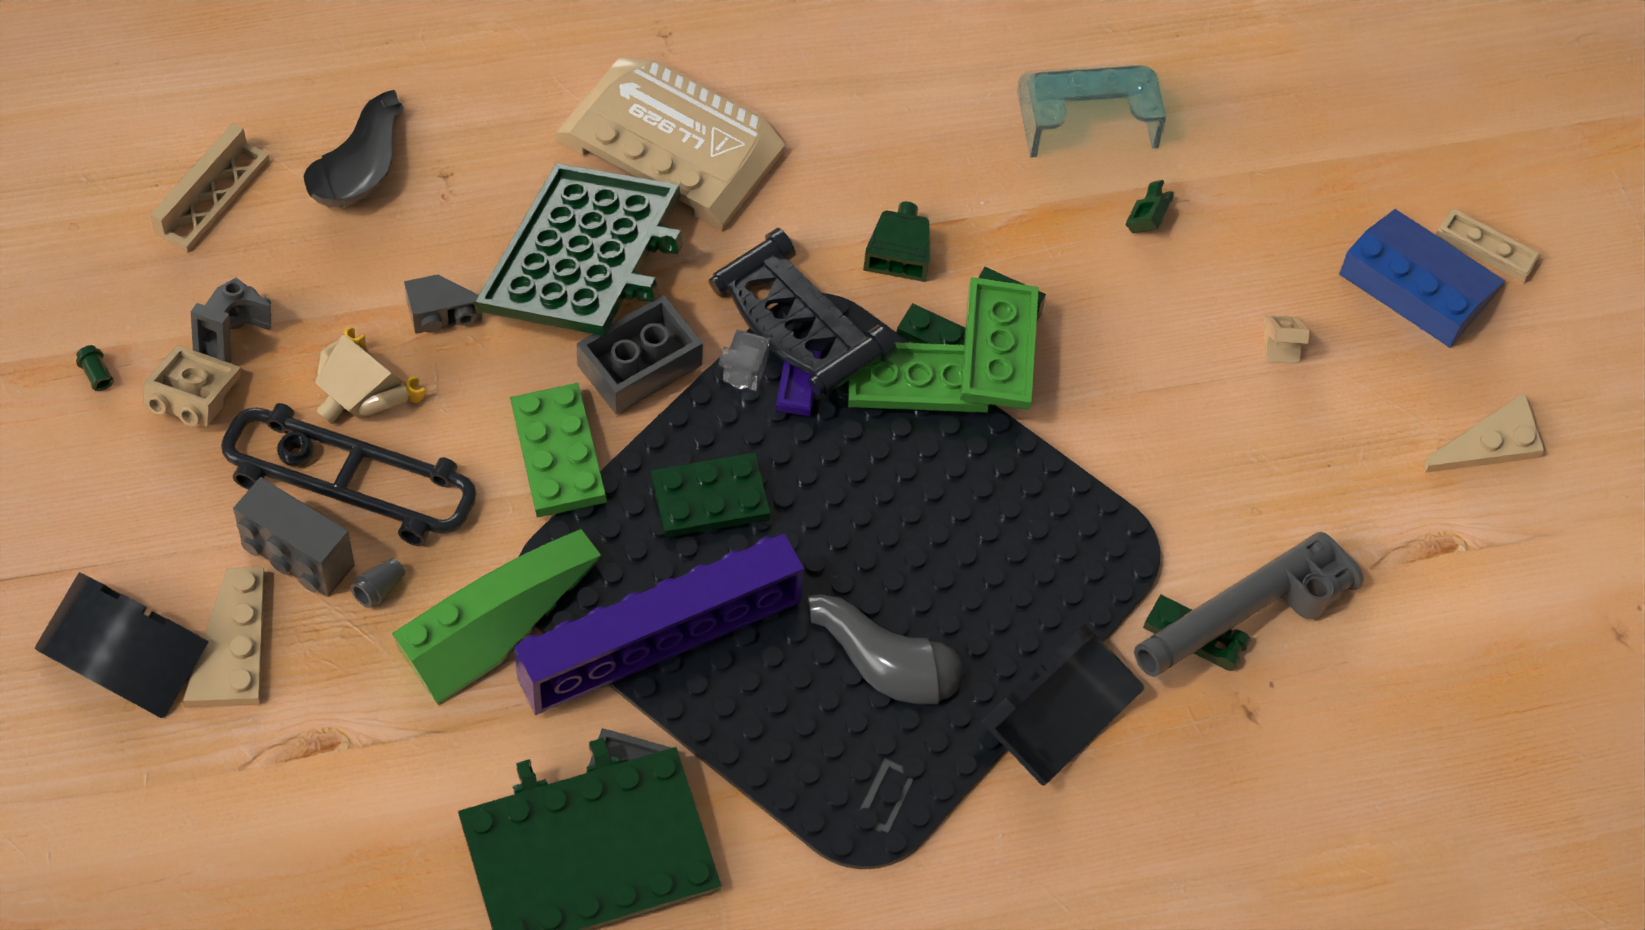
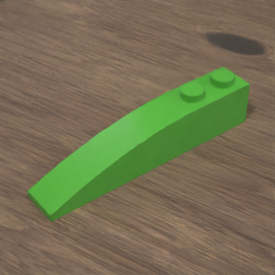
[392,529,602,705]

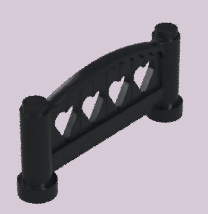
[709,228,897,396]

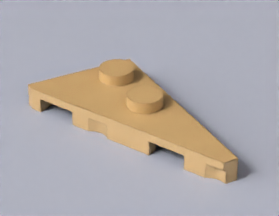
[1424,394,1544,473]

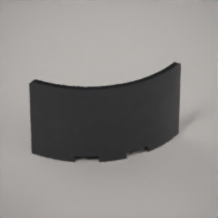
[35,572,209,718]
[981,624,1144,786]

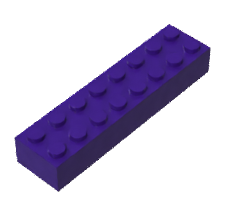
[514,533,804,715]

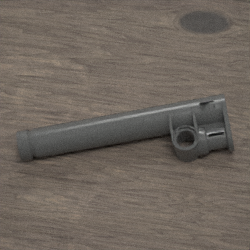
[1134,532,1364,677]

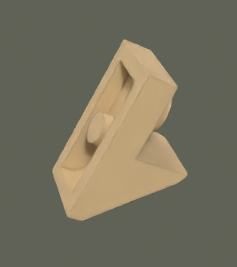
[1264,315,1310,363]

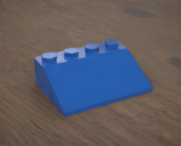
[1339,209,1506,348]

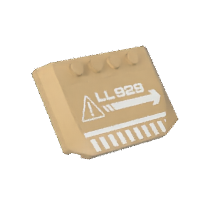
[555,57,785,231]

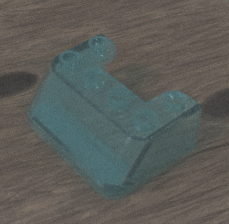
[1017,64,1166,158]

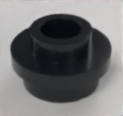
[277,432,313,466]

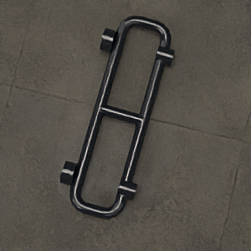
[221,403,477,546]

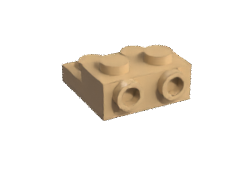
[143,345,241,427]

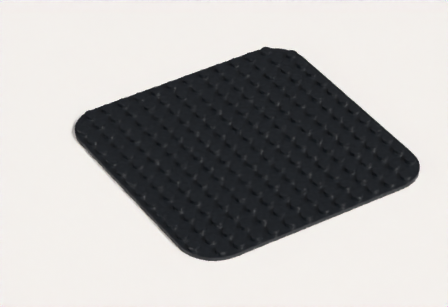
[519,293,1160,869]

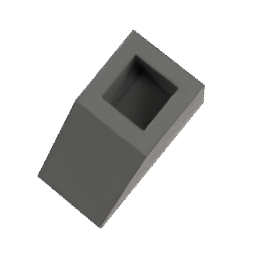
[404,274,483,334]

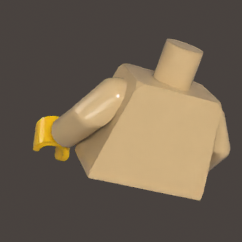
[315,327,426,424]

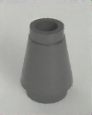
[351,558,405,608]

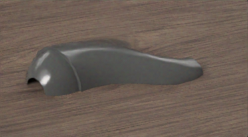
[303,90,404,210]
[807,594,963,704]

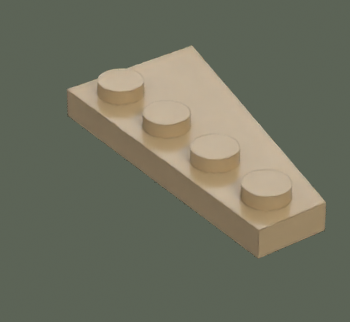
[183,567,265,707]

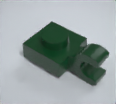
[1125,179,1174,233]

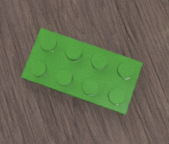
[960,277,1039,410]
[848,342,989,412]
[510,383,607,518]

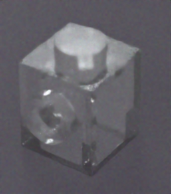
[719,330,770,391]

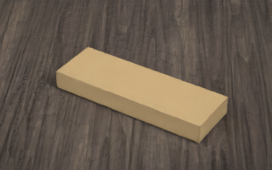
[1436,208,1541,283]

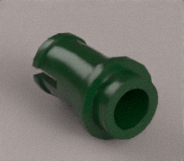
[76,345,114,391]

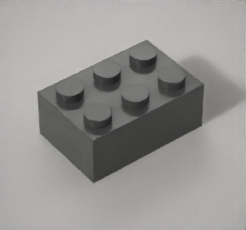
[577,295,703,414]
[233,477,355,597]

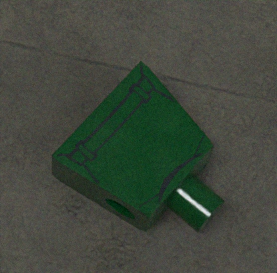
[863,201,930,282]

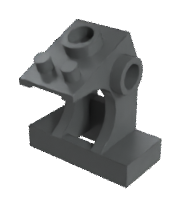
[190,277,272,363]

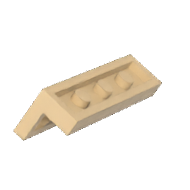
[150,123,269,252]

